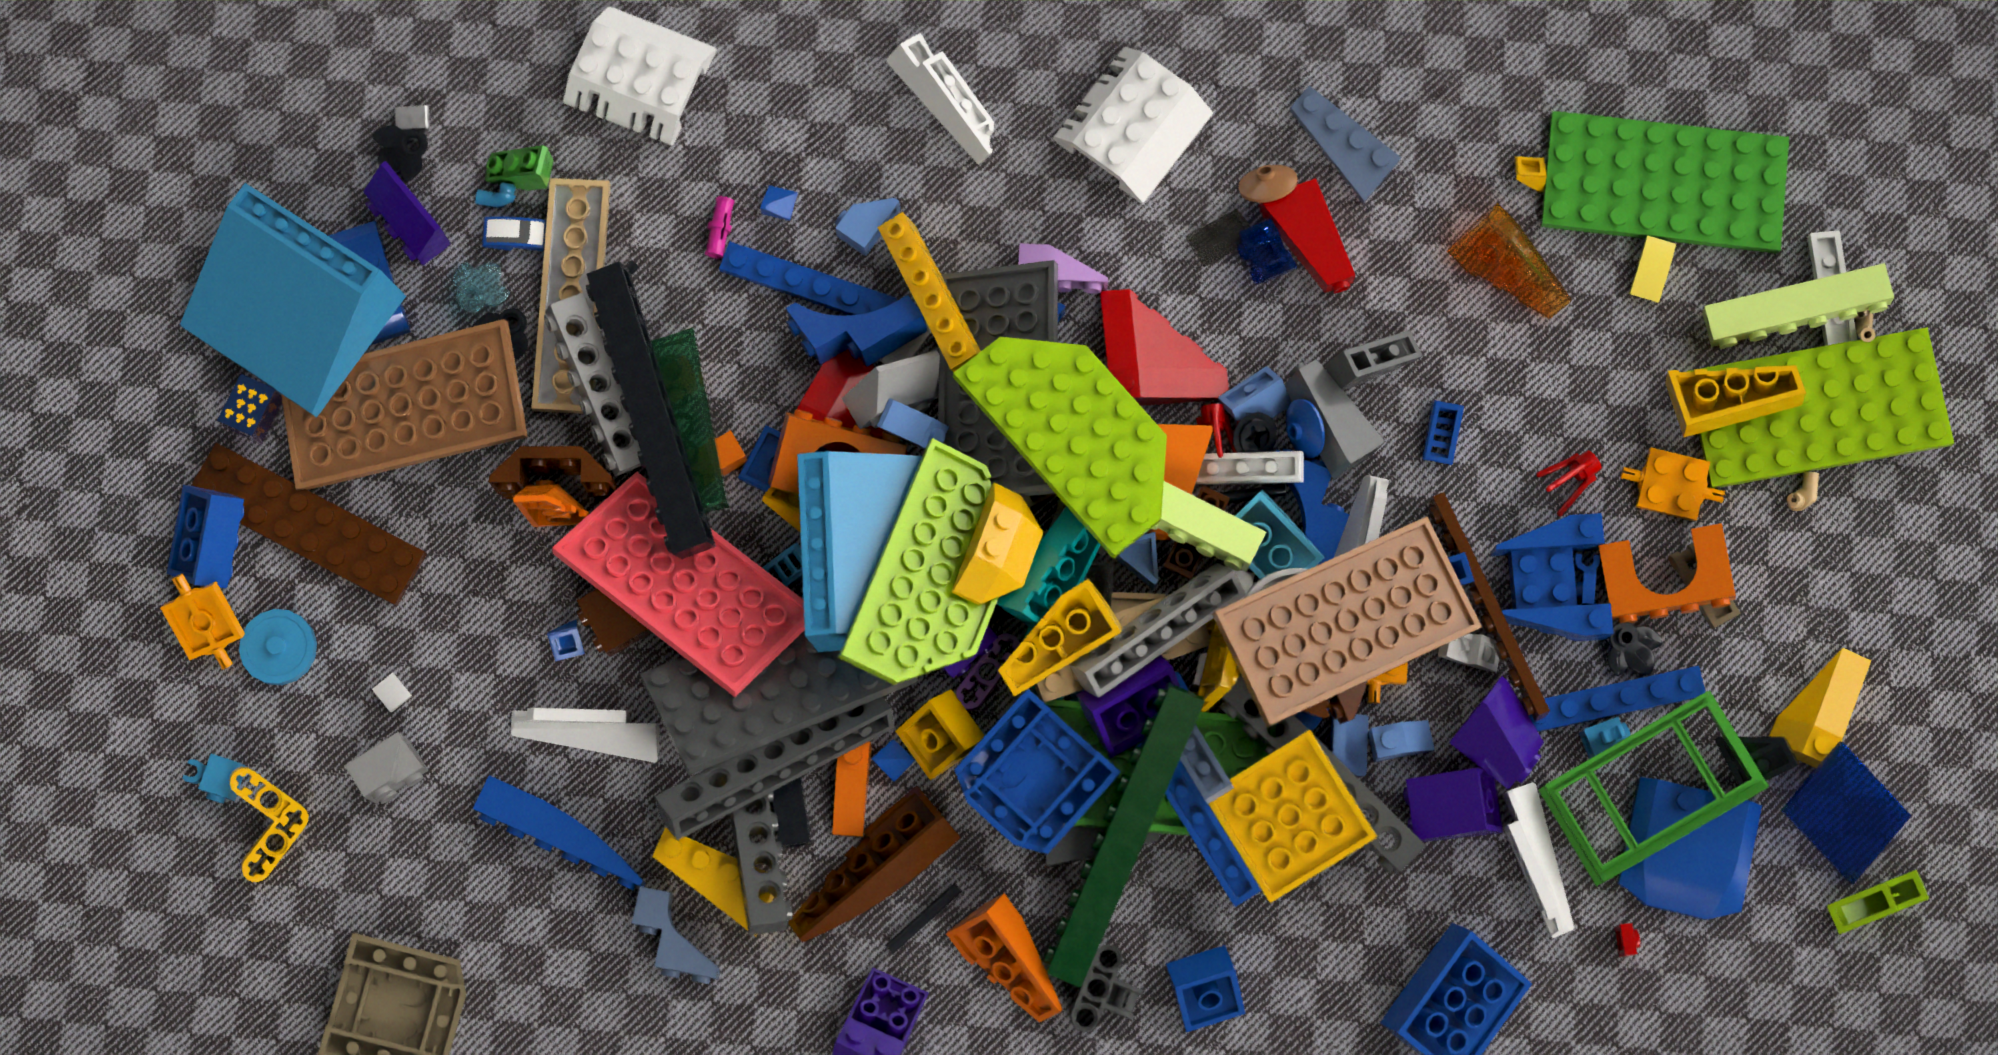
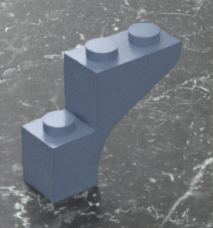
[632,886,720,984]

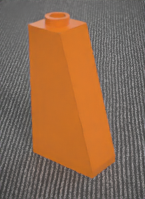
[1146,424,1213,540]

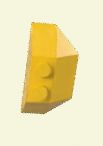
[951,482,1043,605]

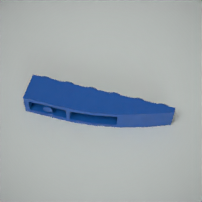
[473,775,646,891]

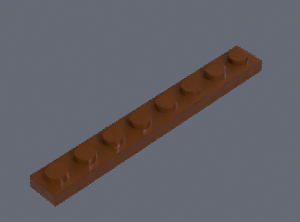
[1428,492,1550,722]

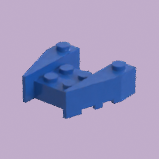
[1490,513,1614,641]

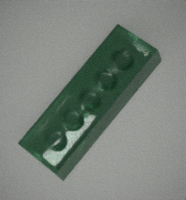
[651,327,730,513]

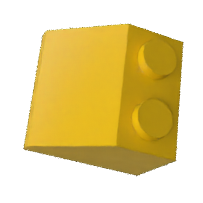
[895,689,985,781]

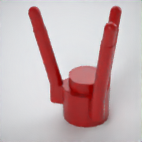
[1196,404,1237,458]
[1536,450,1602,516]

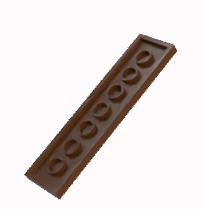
[191,443,427,606]

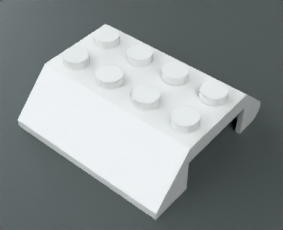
[563,6,717,146]
[1053,47,1213,205]

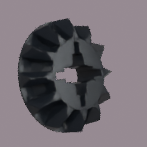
[1231,411,1277,453]

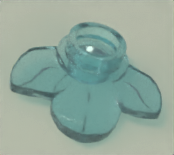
[454,262,510,312]

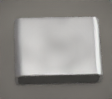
[395,105,430,132]

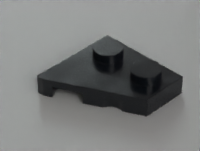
[1714,736,1800,786]

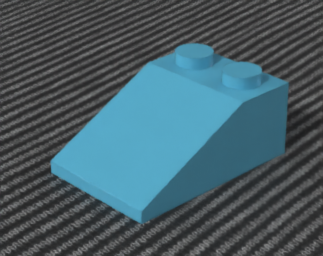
[1235,489,1325,579]

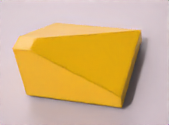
[1514,157,1547,192]

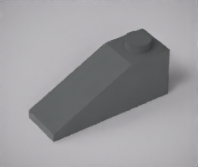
[1325,330,1423,390]

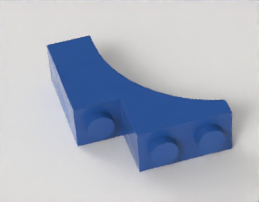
[786,295,927,367]
[1275,449,1350,566]

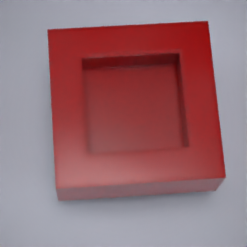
[1614,923,1640,958]

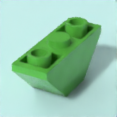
[484,145,554,191]

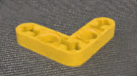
[229,767,309,882]

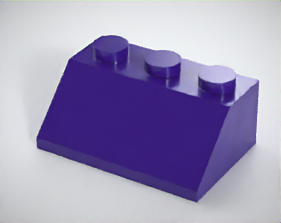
[363,161,451,266]
[1077,655,1180,758]

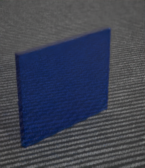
[1780,741,1912,885]

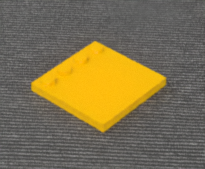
[1208,730,1378,903]

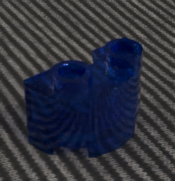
[1236,218,1297,285]

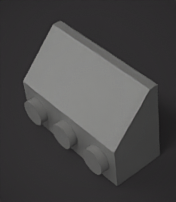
[842,350,940,429]

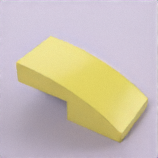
[1629,235,1676,303]

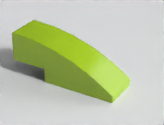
[1827,869,1929,935]

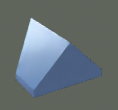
[1107,532,1158,590]

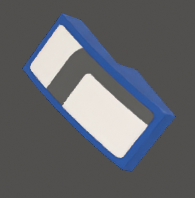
[482,217,547,252]

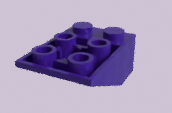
[832,967,929,1055]

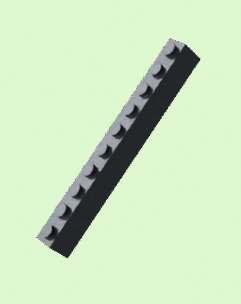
[586,261,716,559]

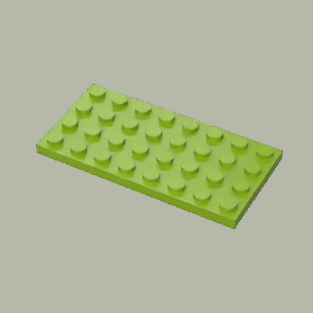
[1687,327,1954,489]

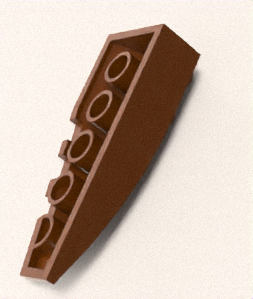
[788,785,961,942]

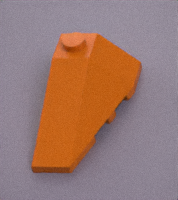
[513,480,590,527]
[946,893,1063,1022]

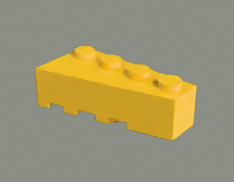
[1665,365,1806,437]

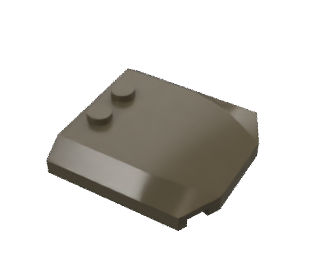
[318,933,467,1055]

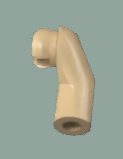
[1854,310,1876,342]
[1787,472,1819,511]

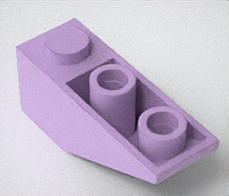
[1018,243,1108,294]

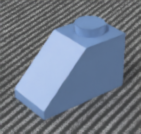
[835,198,901,256]
[877,398,949,450]
[1368,720,1435,763]

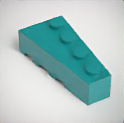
[996,506,1101,628]

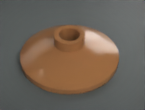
[1238,165,1298,203]

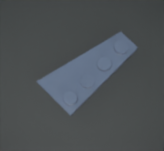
[1290,86,1401,204]

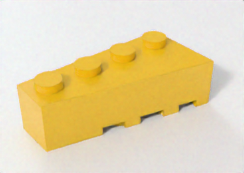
[652,828,774,937]

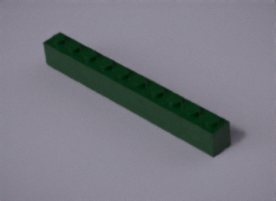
[1043,682,1205,988]

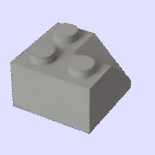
[344,732,429,804]

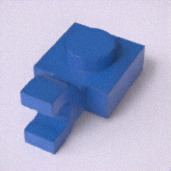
[1575,553,1600,605]

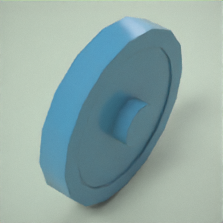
[239,609,317,685]

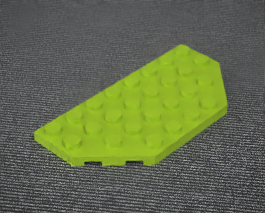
[953,337,1167,559]
[838,438,999,685]

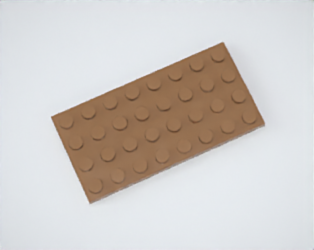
[281,319,528,491]
[1212,516,1482,727]

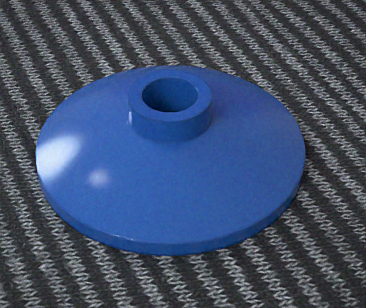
[1285,399,1325,459]

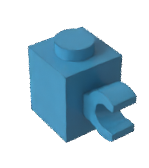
[1579,717,1631,759]
[182,754,247,804]

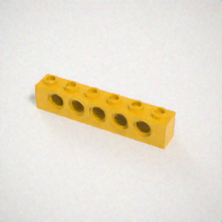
[877,212,981,372]

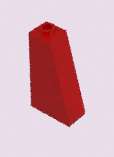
[1258,178,1355,294]

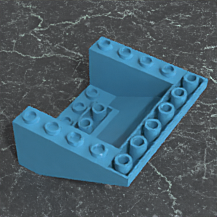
[180,183,406,418]
[797,451,922,652]

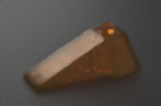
[1447,202,1572,319]

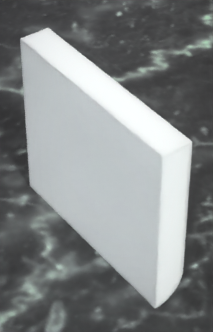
[372,673,412,712]

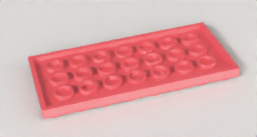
[552,471,805,697]

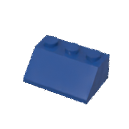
[167,485,244,588]

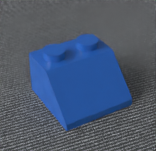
[1165,945,1246,1032]

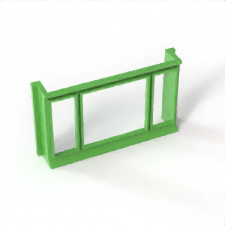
[1538,690,1769,886]

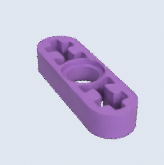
[956,633,1020,711]

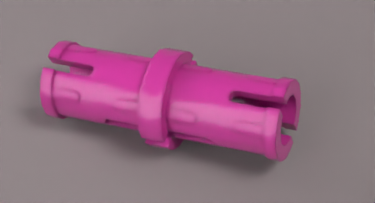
[704,196,735,259]

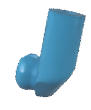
[475,183,516,208]

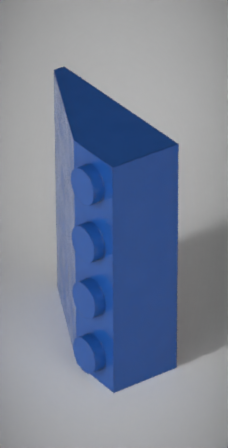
[1380,922,1532,1055]

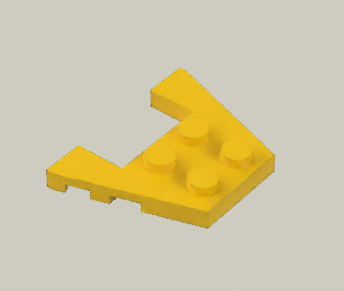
[1193,618,1239,712]

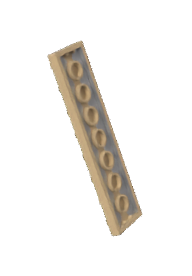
[531,178,611,414]

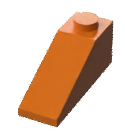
[832,741,872,837]

